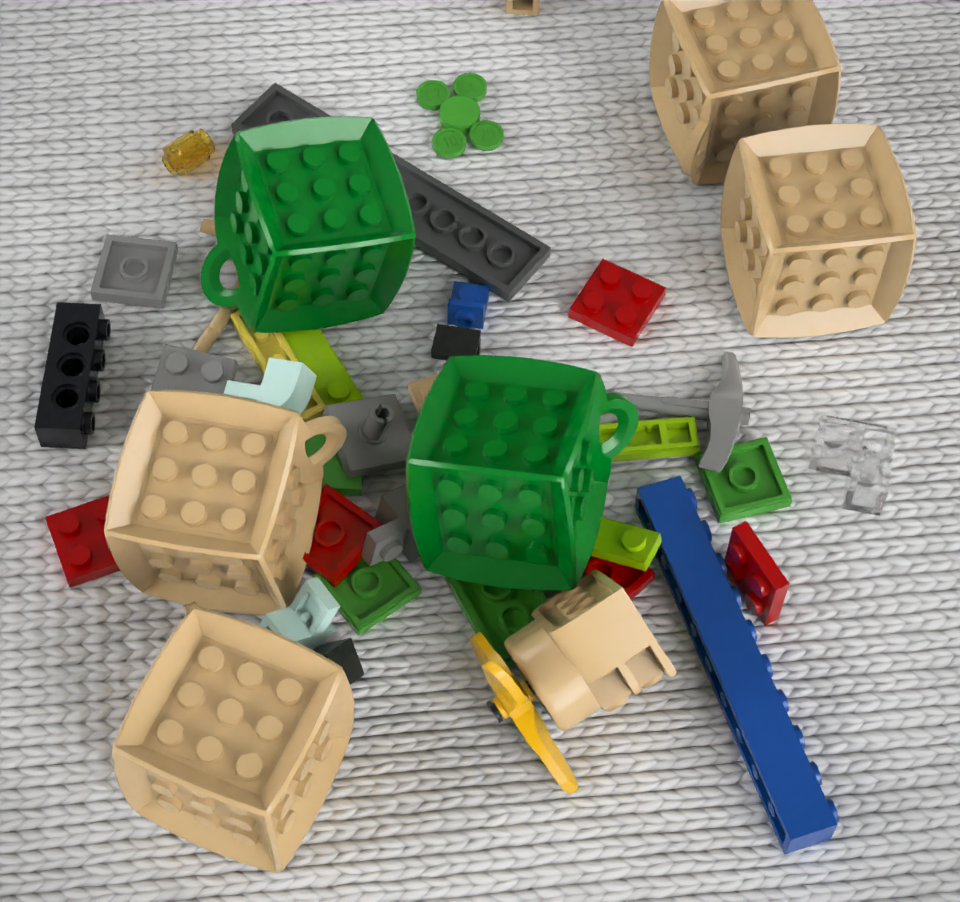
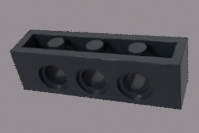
[34,302,111,449]

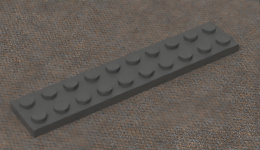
[231,83,551,302]

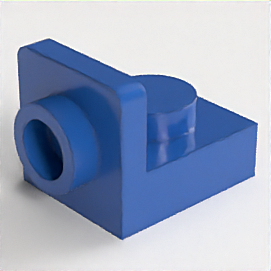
[447,281,490,329]

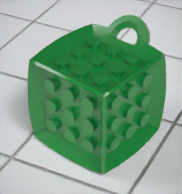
[201,116,416,333]
[406,355,639,590]

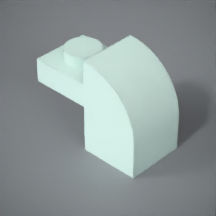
[223,357,317,415]
[259,577,340,650]

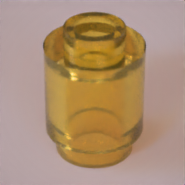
[162,129,215,177]

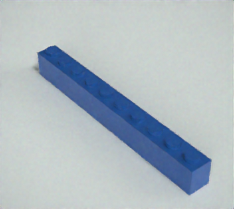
[634,476,839,855]

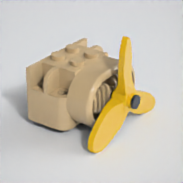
[470,568,677,794]

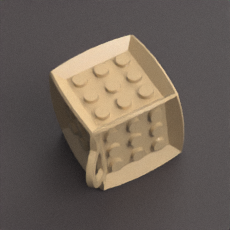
[649,0,841,185]
[721,123,917,338]
[104,390,347,615]
[112,602,354,873]

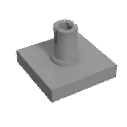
[322,394,412,478]

